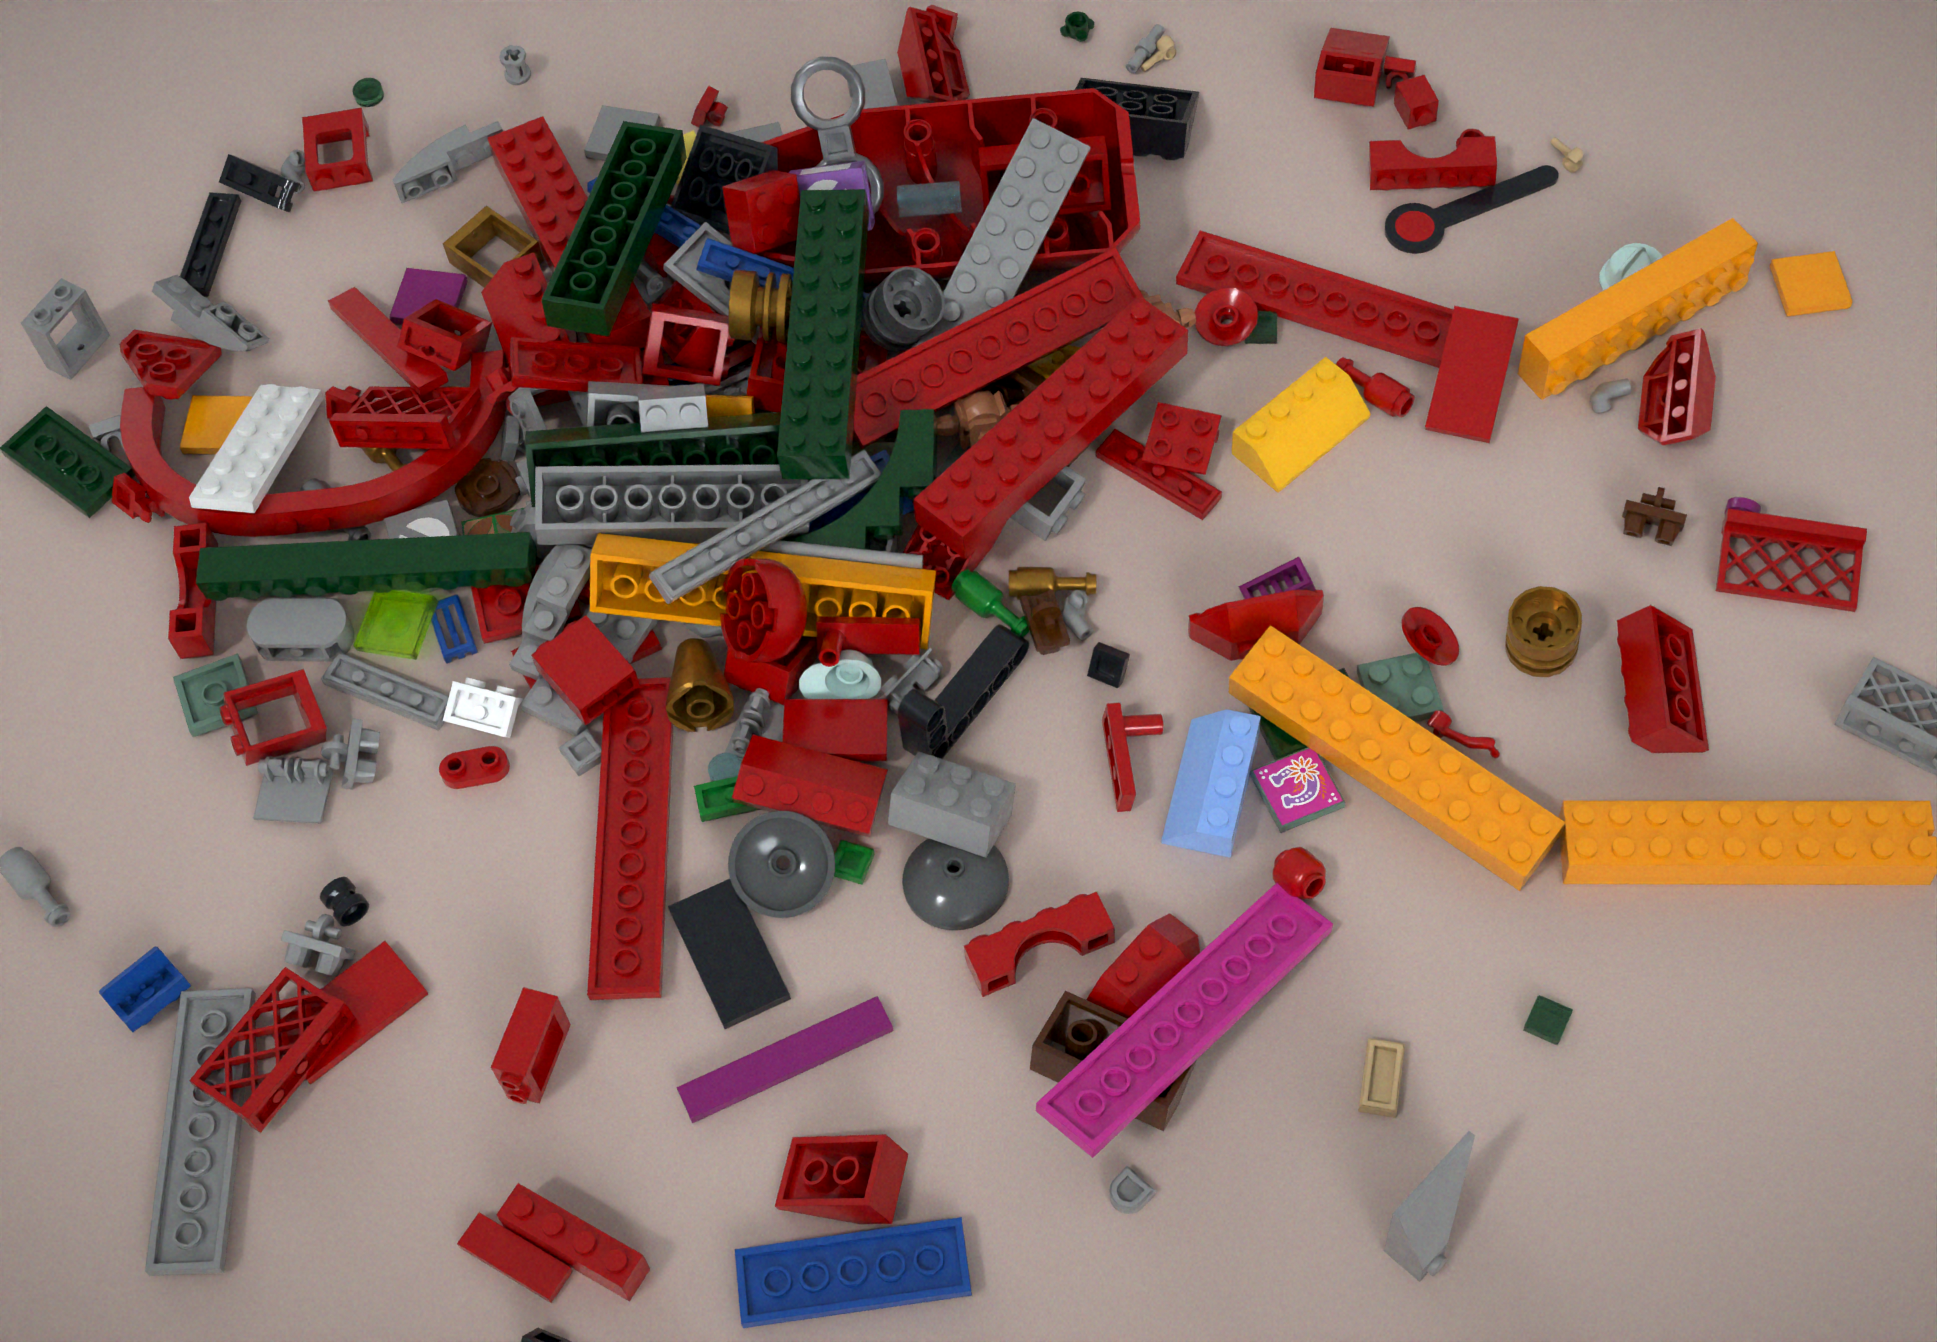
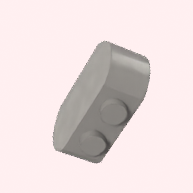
[247,596,354,662]

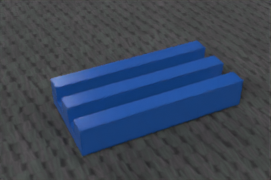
[426,594,478,664]

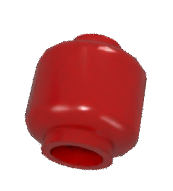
[1273,847,1326,900]

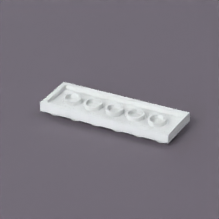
[189,384,323,513]

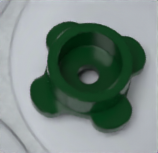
[1060,11,1094,42]

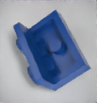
[99,946,191,1032]

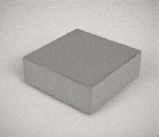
[559,729,602,776]

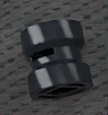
[320,877,369,927]

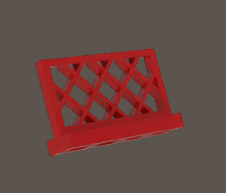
[329,386,482,449]
[1715,508,1867,612]
[189,967,356,1133]

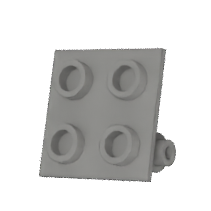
[725,688,784,759]
[253,756,334,824]

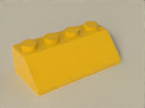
[1232,357,1371,493]

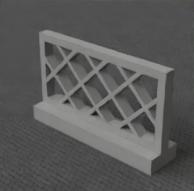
[1835,657,1937,776]

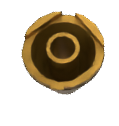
[666,638,734,732]

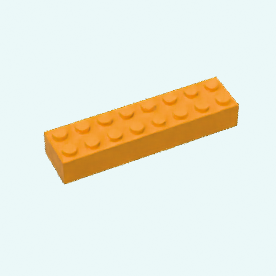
[1517,218,1758,400]

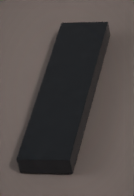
[180,192,241,297]

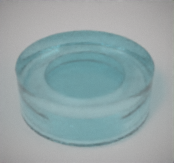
[708,753,741,782]

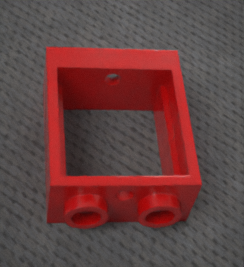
[397,299,493,371]
[642,303,734,386]
[219,669,327,766]
[491,987,571,1104]

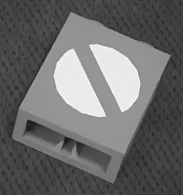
[384,499,460,599]

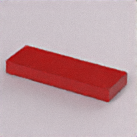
[457,1212,573,1303]

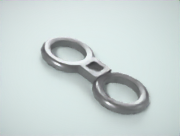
[791,56,884,214]

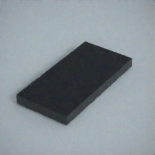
[668,879,791,1029]

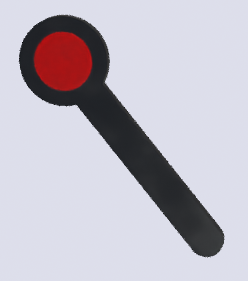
[1385,165,1558,254]

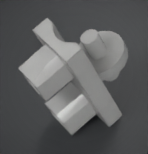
[321,718,380,790]
[281,914,355,977]

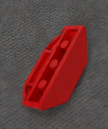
[897,7,970,103]
[1638,328,1716,446]
[1188,590,1324,661]
[1086,913,1200,1019]

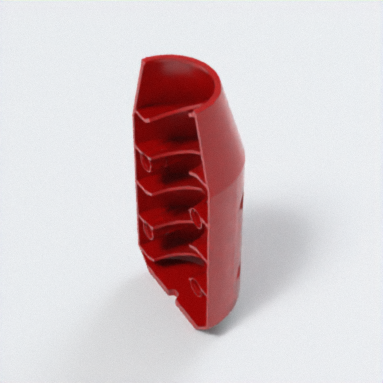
[757,88,1140,286]

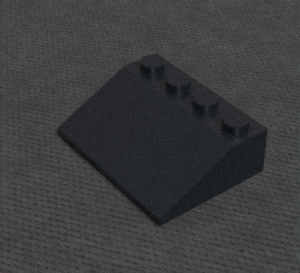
[1075,78,1199,160]
[670,125,778,235]

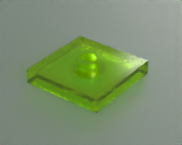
[353,590,438,660]

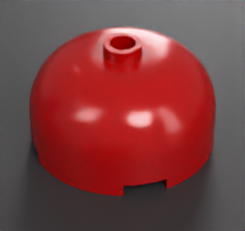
[720,559,807,663]

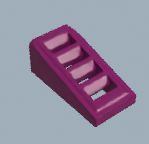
[1238,557,1316,599]

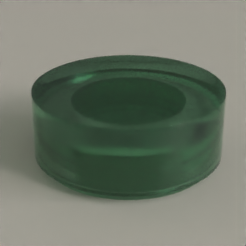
[352,78,384,107]

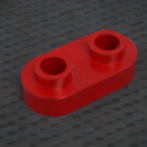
[439,746,510,789]

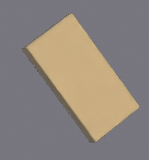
[1358,1038,1405,1118]

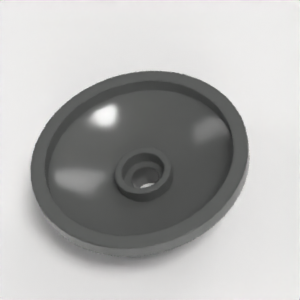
[728,811,835,918]
[902,839,1009,930]

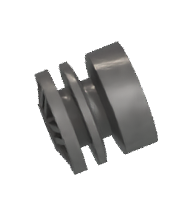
[861,266,945,352]

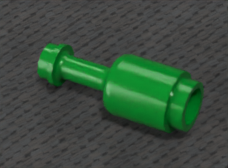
[951,569,1029,638]

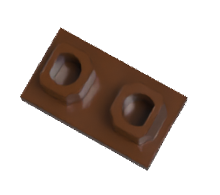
[1622,487,1687,546]
[1020,590,1070,655]

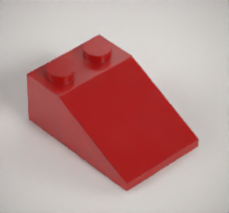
[658,280,735,371]
[724,636,819,705]
[775,1134,908,1224]

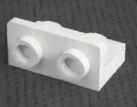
[443,677,524,738]

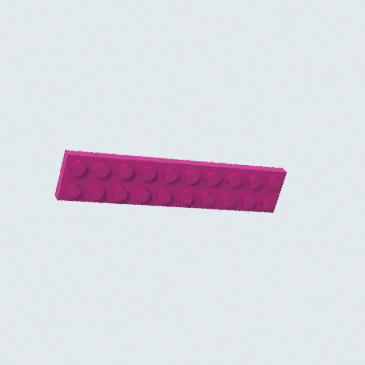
[1035,883,1333,1158]

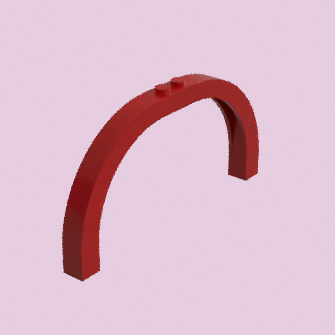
[120,350,508,537]

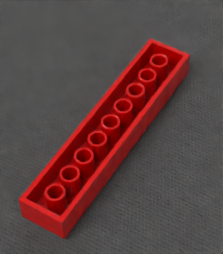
[487,116,651,348]
[913,296,1188,559]

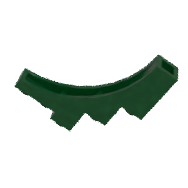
[782,409,937,550]

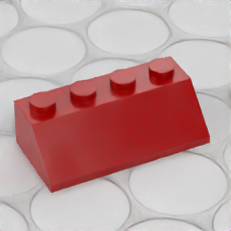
[978,135,1111,215]
[481,252,570,366]
[1617,605,1709,753]
[732,735,888,838]

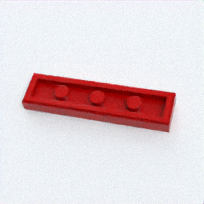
[1096,429,1222,520]

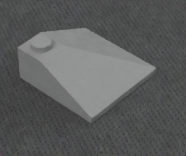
[1384,1131,1475,1282]

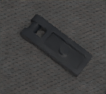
[219,154,300,212]

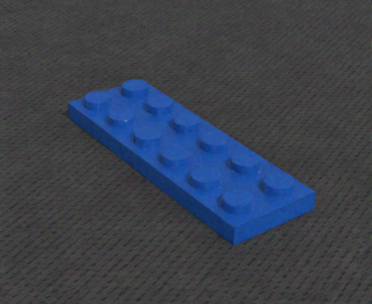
[735,1217,972,1328]

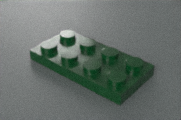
[0,406,135,518]

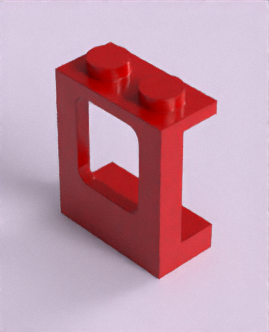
[302,107,373,191]

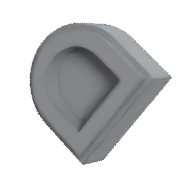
[1109,1166,1155,1214]

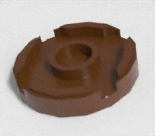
[454,458,520,517]

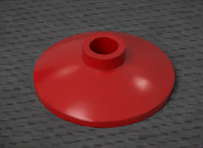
[1194,288,1258,346]
[1401,607,1459,666]

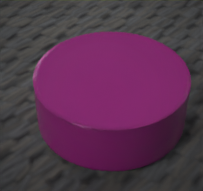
[1724,497,1761,515]

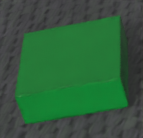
[834,840,875,885]

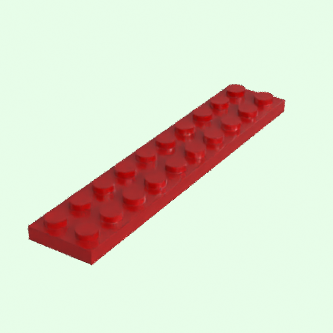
[1176,230,1454,368]
[853,247,1144,449]
[587,677,674,1000]

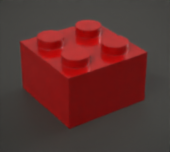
[722,170,800,254]

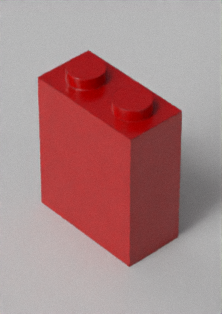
[531,615,640,726]

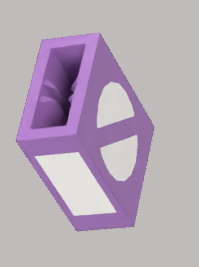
[789,160,875,231]

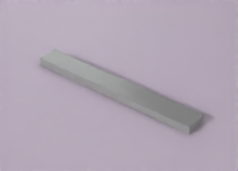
[648,450,881,604]

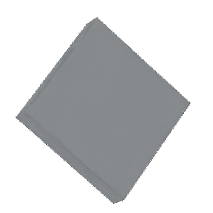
[584,105,661,160]

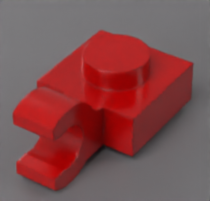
[112,473,165,523]

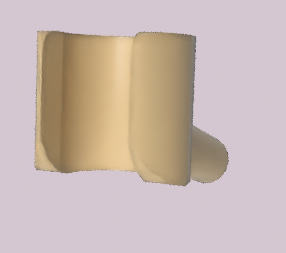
[1140,35,1176,72]
[1550,137,1583,173]

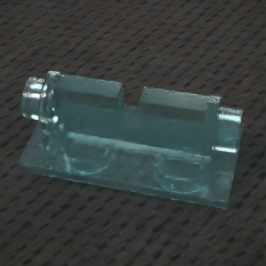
[897,181,962,218]

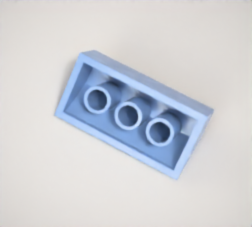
[1161,709,1261,858]

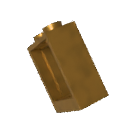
[443,205,544,288]

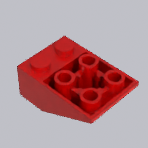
[1314,28,1390,107]
[903,521,1007,600]

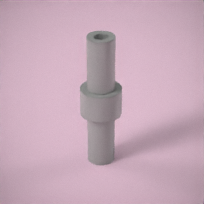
[1126,24,1165,73]

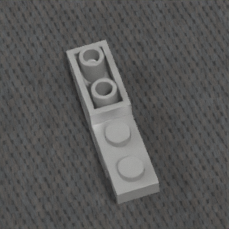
[393,121,503,203]
[152,275,269,351]

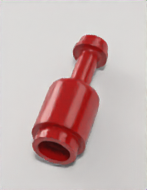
[1336,357,1415,418]

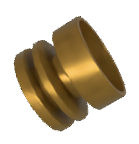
[728,270,793,343]
[1505,586,1582,677]

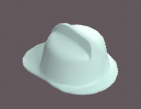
[1599,243,1663,291]
[799,649,881,699]

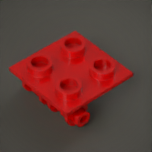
[1142,402,1222,475]

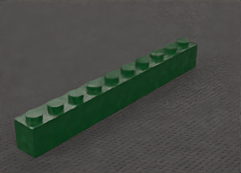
[196,532,537,601]

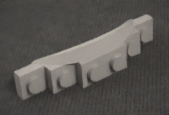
[509,544,594,680]

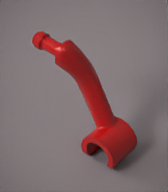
[1427,710,1500,758]

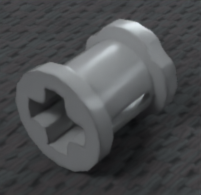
[499,45,531,85]

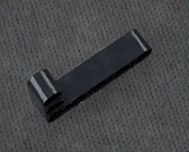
[897,624,1030,759]

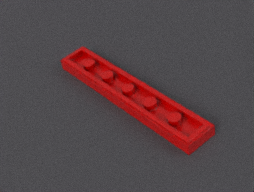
[328,287,449,396]

